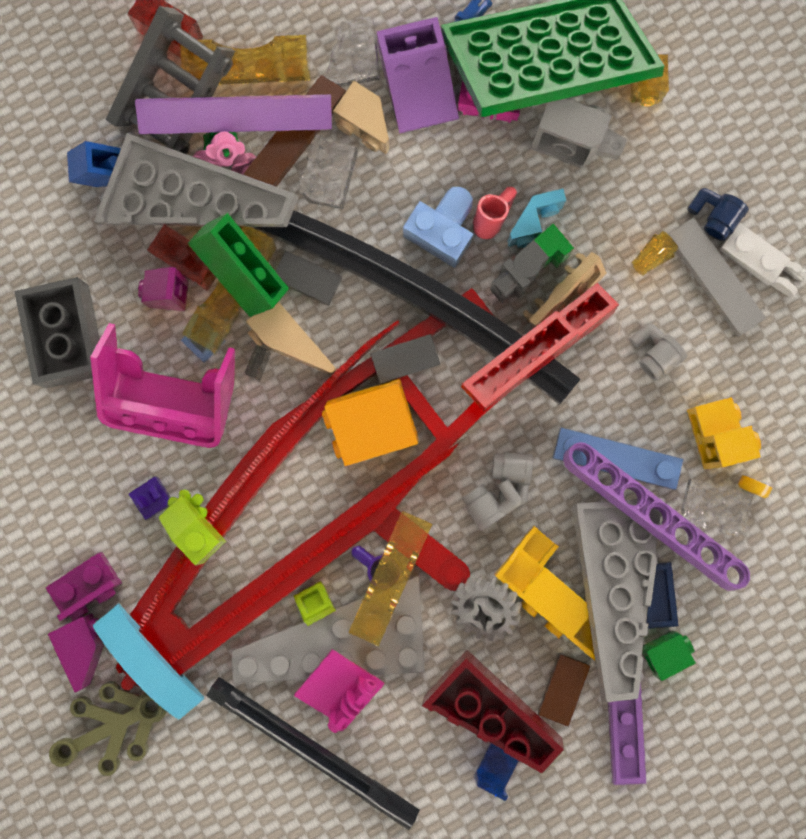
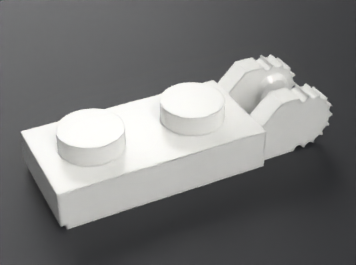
[719,223,806,297]

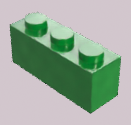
[188,213,289,317]

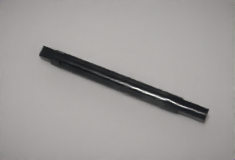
[206,677,420,830]

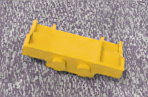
[494,526,595,661]

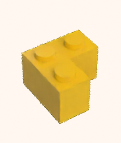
[687,397,761,470]

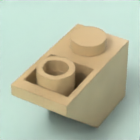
[333,81,389,154]

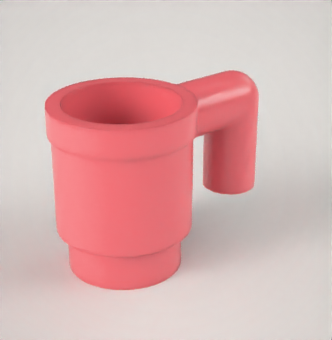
[473,186,517,239]

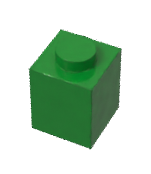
[642,630,696,681]

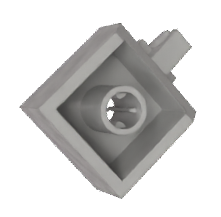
[531,97,627,168]

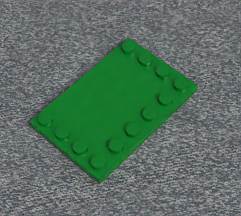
[441,0,665,118]

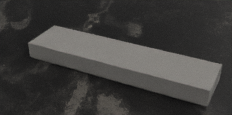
[666,217,766,337]

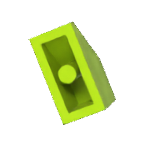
[158,495,227,565]

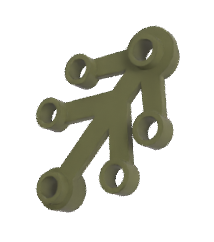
[49,681,167,776]

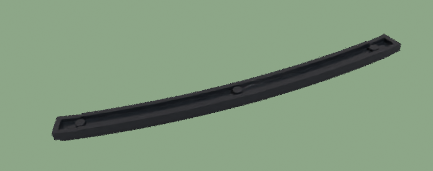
[247,210,581,405]

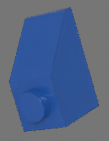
[67,141,121,187]

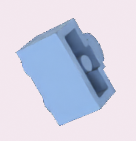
[403,187,473,268]

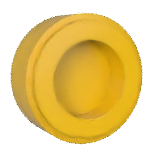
[738,475,772,499]

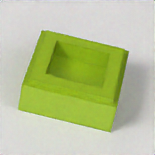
[293,581,336,626]

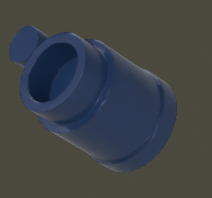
[687,188,749,241]

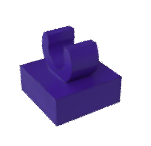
[129,476,171,520]

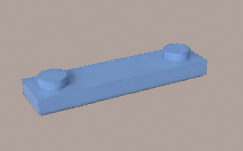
[552,428,684,490]

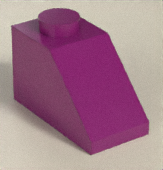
[138,267,189,312]
[47,613,104,693]

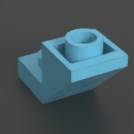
[507,189,566,248]

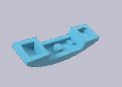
[93,603,204,720]

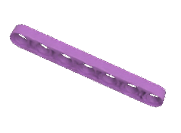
[563,442,750,591]

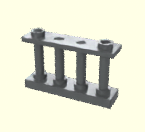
[105,6,235,154]

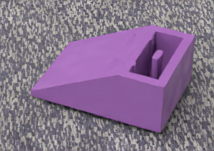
[376,17,459,134]

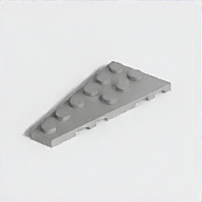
[94,133,298,227]

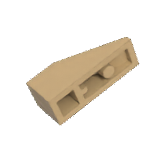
[246,302,337,375]

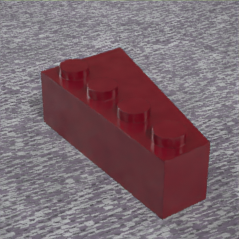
[422,650,564,773]

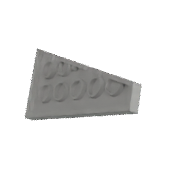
[572,498,665,703]
[232,575,425,684]

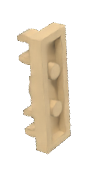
[523,252,607,328]

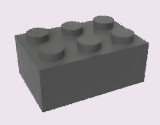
[14,277,100,388]

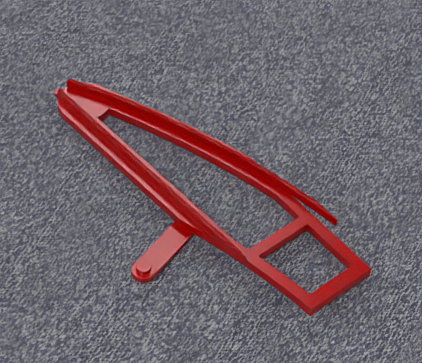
[116,288,512,690]

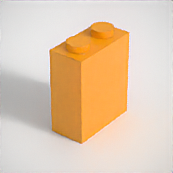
[322,378,419,466]

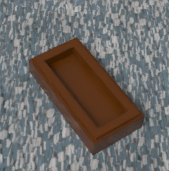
[537,653,591,727]

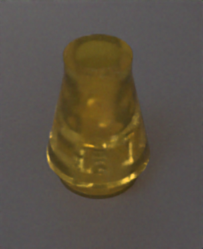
[631,231,679,276]

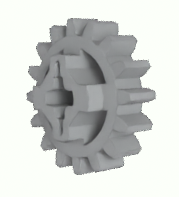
[451,575,522,641]

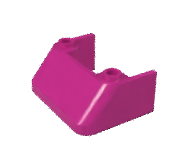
[90,323,235,448]

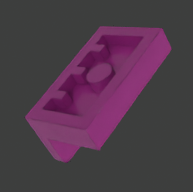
[45,552,122,621]

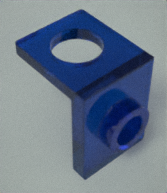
[474,743,519,801]

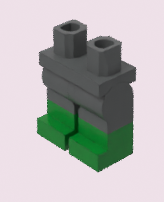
[490,224,574,303]

